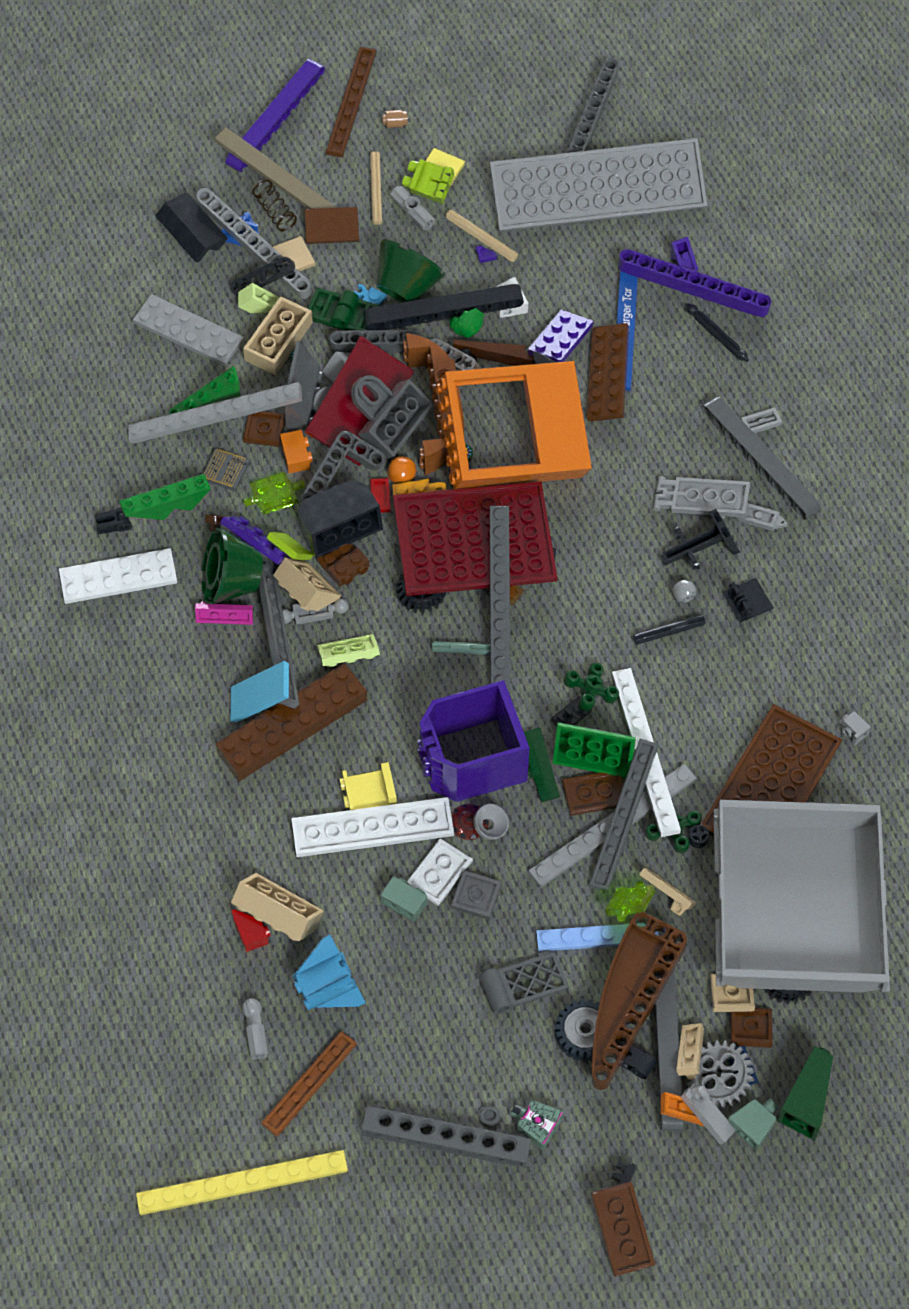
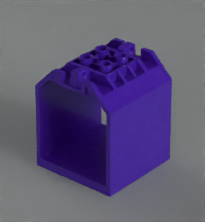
[417,680,529,802]

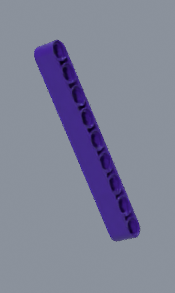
[226,59,325,173]
[618,249,771,317]

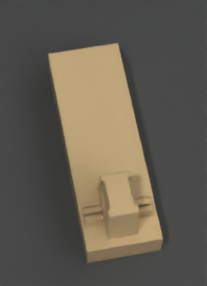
[639,868,696,916]
[676,1023,704,1080]

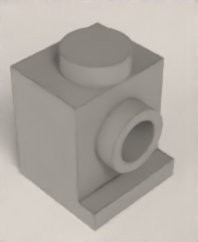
[839,711,871,746]

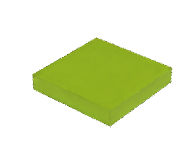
[267,532,314,560]

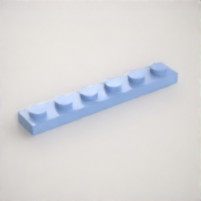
[536,923,658,952]

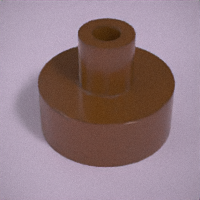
[205,514,224,531]

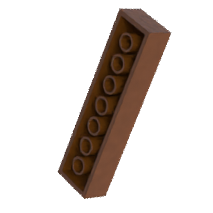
[216,663,367,782]

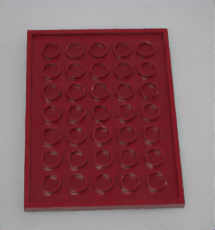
[393,481,558,596]

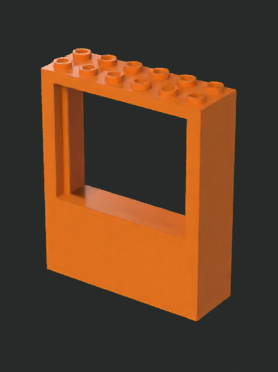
[435,361,592,489]

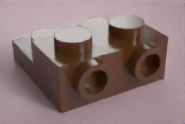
[317,544,370,587]

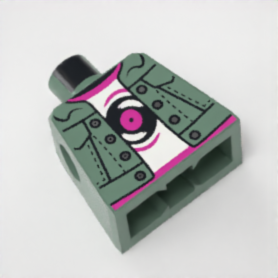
[510,1101,563,1151]

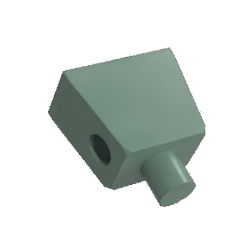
[728,1099,778,1151]

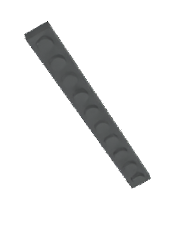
[489,506,510,693]
[259,553,299,709]

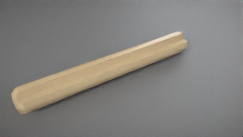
[370,151,382,225]
[446,210,518,262]

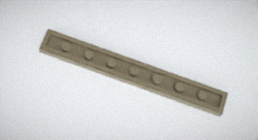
[215,127,336,209]

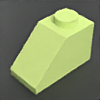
[238,283,279,313]

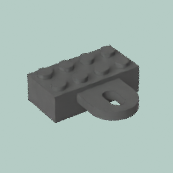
[351,375,434,459]

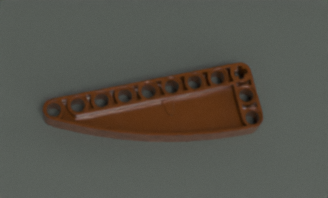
[591,912,687,1090]

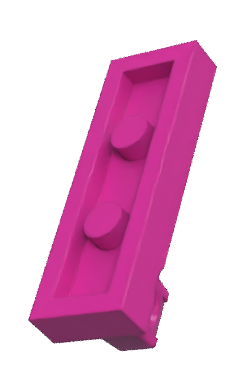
[195,601,253,625]

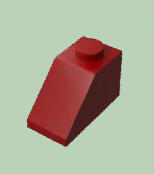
[231,909,271,952]

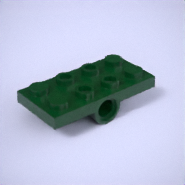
[308,287,381,331]

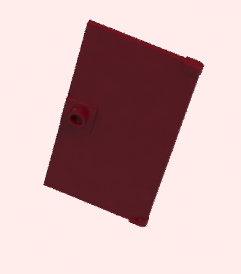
[305,336,414,466]

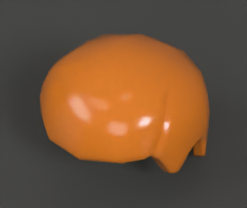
[387,456,417,484]

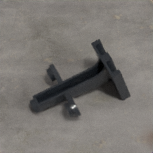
[660,508,740,570]

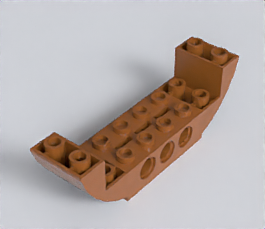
[403,333,464,475]

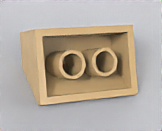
[273,557,341,611]

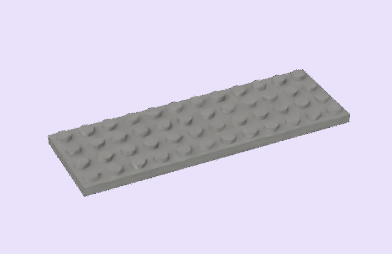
[490,138,707,232]

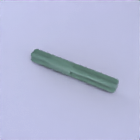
[432,641,490,655]

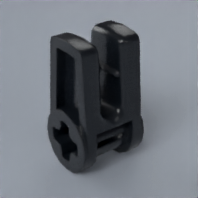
[95,508,132,534]

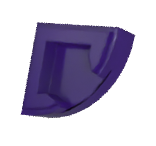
[475,246,497,263]

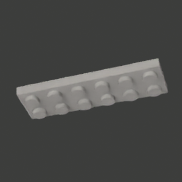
[133,294,244,367]

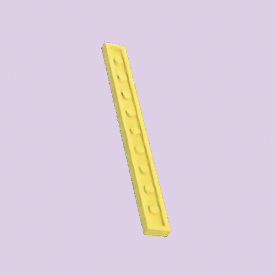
[136,1150,348,1215]

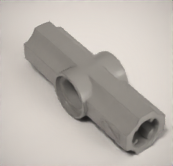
[390,186,435,231]

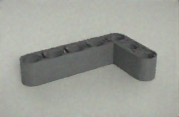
[298,431,386,507]

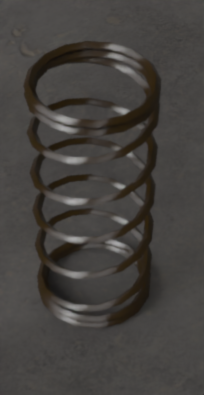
[252,179,297,232]

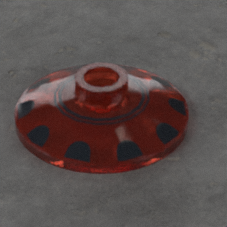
[451,804,489,840]

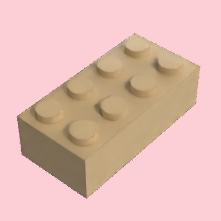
[243,296,312,376]
[231,873,324,941]

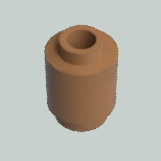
[382,110,407,128]

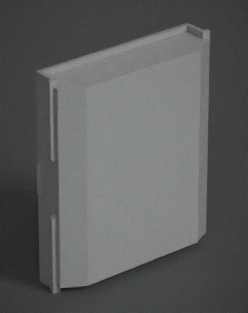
[714,800,890,992]

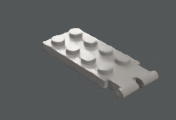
[653,476,751,518]

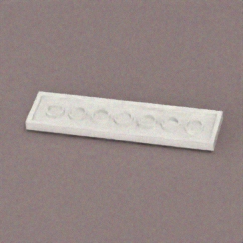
[292,797,454,857]

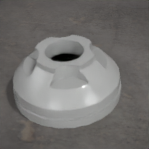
[474,804,509,840]

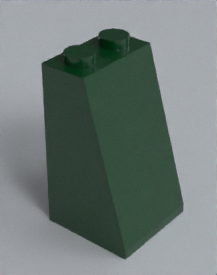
[777,1046,833,1141]

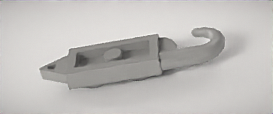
[721,503,788,531]

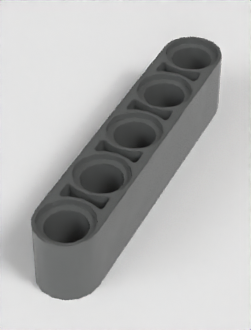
[330,330,418,353]

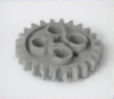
[686,1040,754,1108]

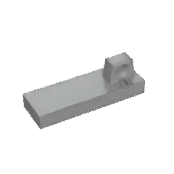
[680,1082,735,1145]

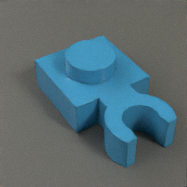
[354,284,387,305]

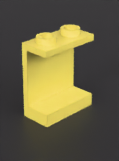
[339,762,397,810]

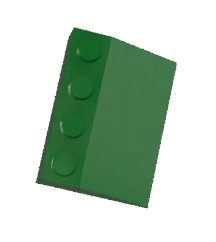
[552,723,636,778]

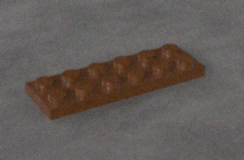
[587,323,629,421]

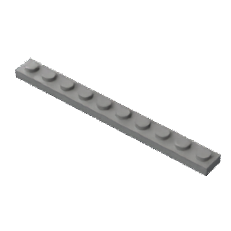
[129,382,302,443]
[528,764,697,888]

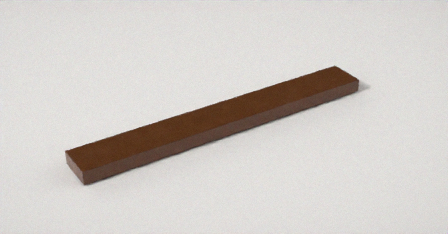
[326,46,377,158]

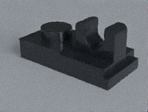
[550,696,592,727]
[611,1162,636,1186]

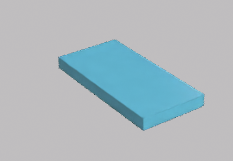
[230,661,289,723]

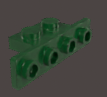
[524,727,560,802]

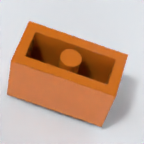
[280,430,313,474]

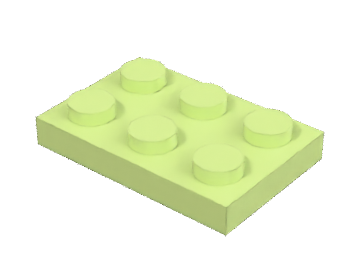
[317,634,380,667]

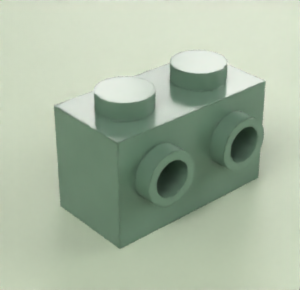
[380,876,428,922]

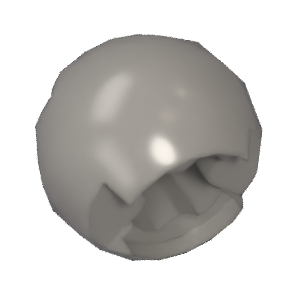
[673,580,697,603]

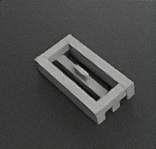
[741,407,782,433]

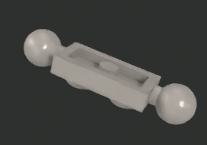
[282,599,348,625]

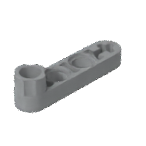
[431,338,481,371]

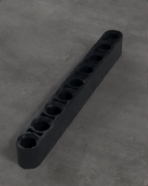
[363,284,524,331]

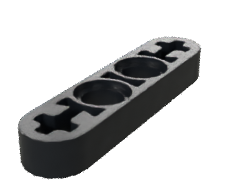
[230,257,295,296]

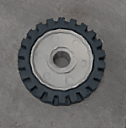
[555,999,600,1062]

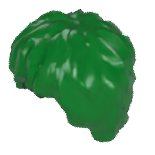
[449,308,485,338]

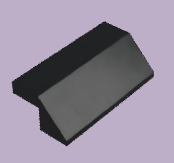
[155,192,228,262]

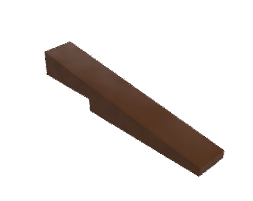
[453,340,533,366]

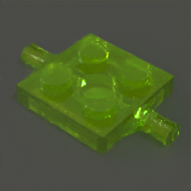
[243,471,305,515]
[605,881,655,922]

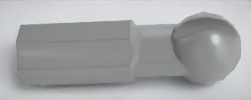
[242,998,268,1060]

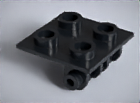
[723,578,774,623]

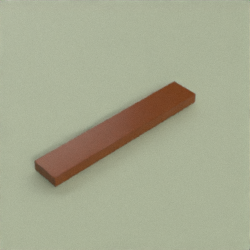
[261,1031,357,1137]

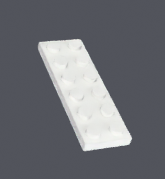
[59,548,177,604]

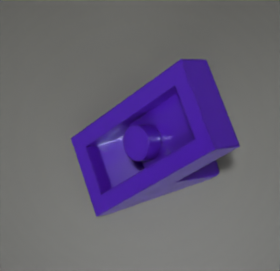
[670,237,698,271]

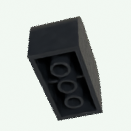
[299,481,383,558]

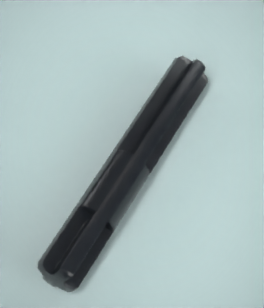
[633,614,706,645]

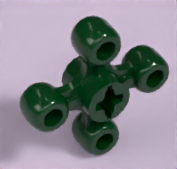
[563,662,619,711]
[645,802,702,854]

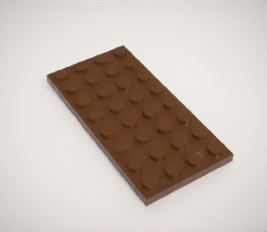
[701,704,843,836]

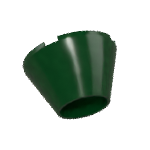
[376,239,445,302]
[201,528,263,604]

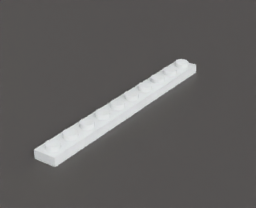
[612,668,681,837]

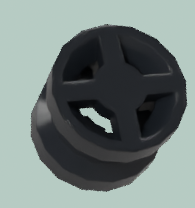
[688,825,709,849]

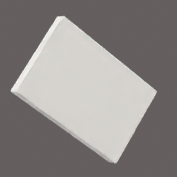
[407,838,473,906]

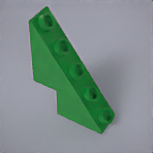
[169,366,241,415]
[119,474,211,520]

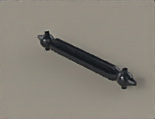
[686,303,749,362]

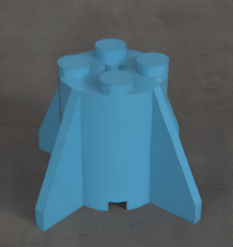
[292,935,366,1010]

